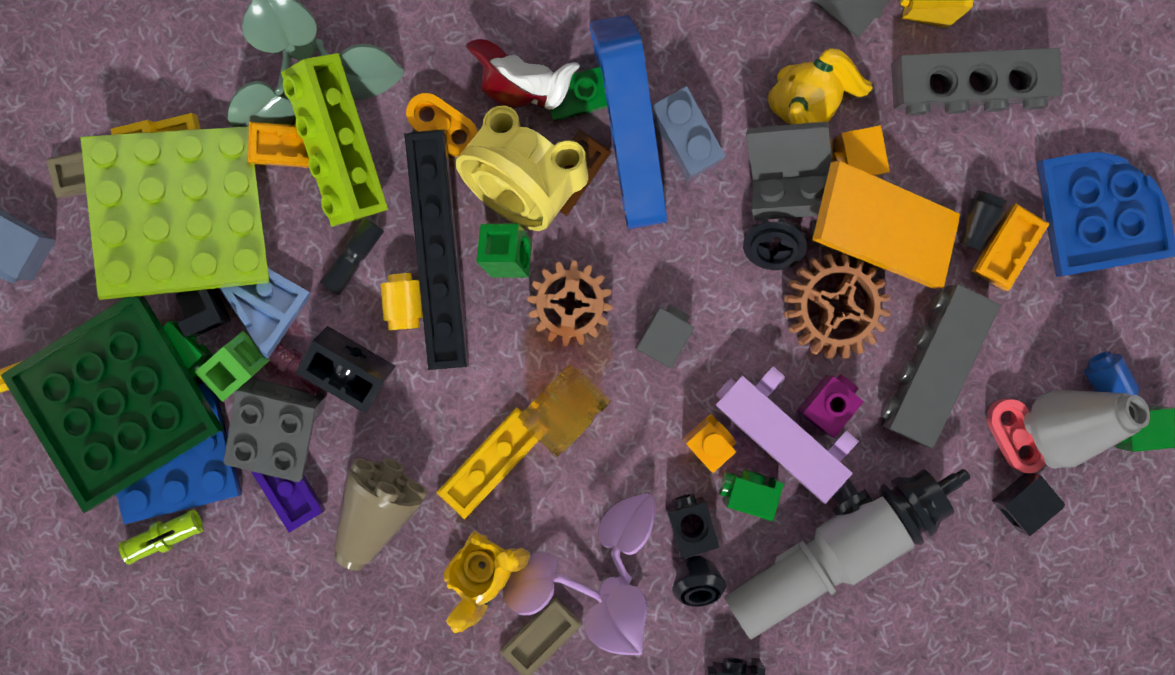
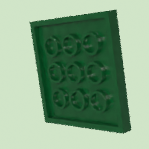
[1,296,224,513]

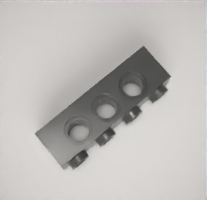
[891,47,1062,116]

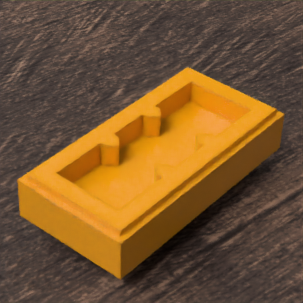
[248,122,309,168]
[972,203,1049,291]

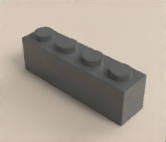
[881,284,1001,449]

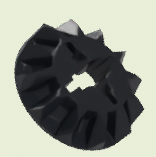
[743,217,807,270]

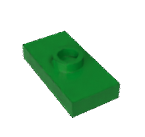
[550,67,607,122]

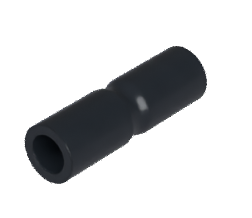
[320,218,385,295]

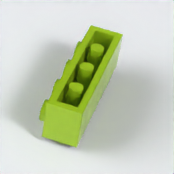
[281,53,388,227]

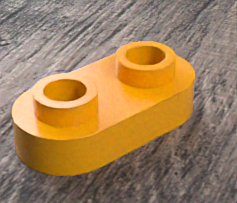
[406,93,478,157]

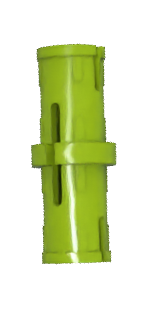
[118,509,204,565]

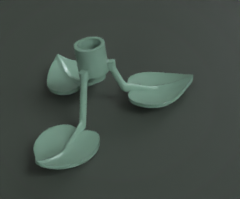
[228,0,404,127]

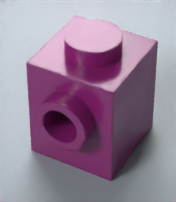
[797,374,864,438]

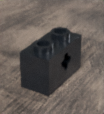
[295,326,396,414]

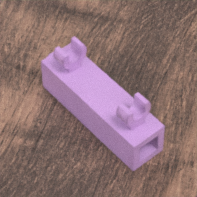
[716,366,859,503]

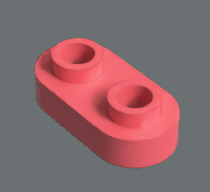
[986,398,1046,473]

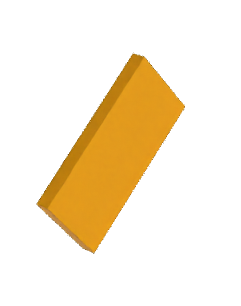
[812,161,960,289]

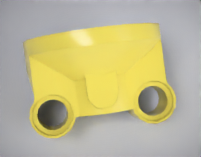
[456,106,588,231]

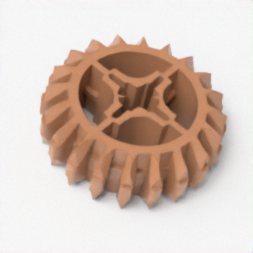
[783,253,891,359]

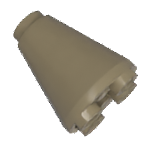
[334,458,428,571]

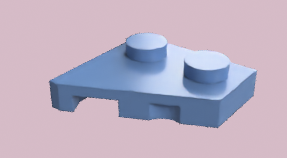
[220,268,310,358]

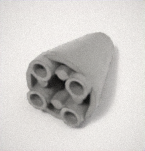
[1024,390,1150,469]

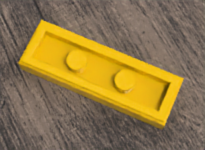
[436,407,545,520]

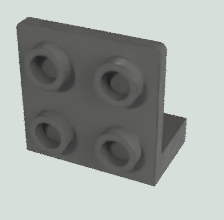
[746,122,833,220]
[224,377,327,482]

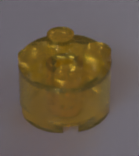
[518,364,612,458]

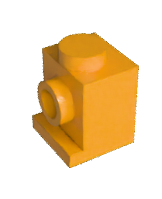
[682,414,737,473]

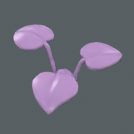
[503,493,656,655]

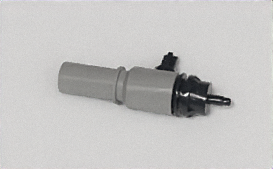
[724,469,970,640]

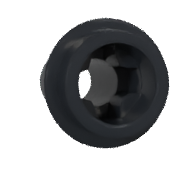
[959,190,1007,251]

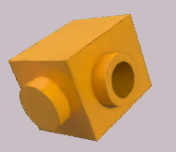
[832,125,890,177]

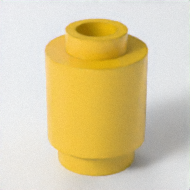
[380,273,423,331]

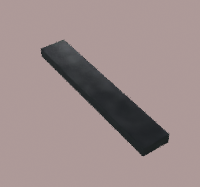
[404,129,469,370]

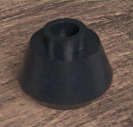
[672,556,726,607]

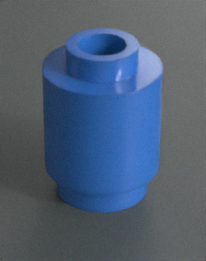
[1084,351,1140,396]

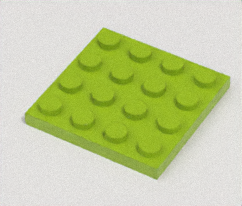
[80,126,269,300]

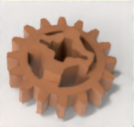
[527,261,613,346]

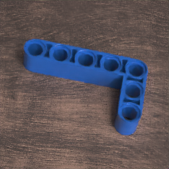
[589,15,667,230]

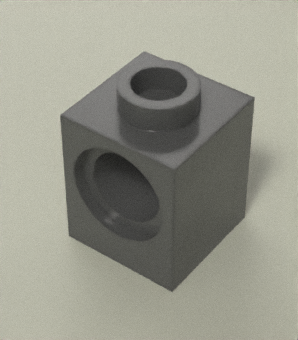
[635,305,695,368]

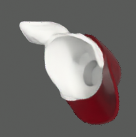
[465,39,580,109]

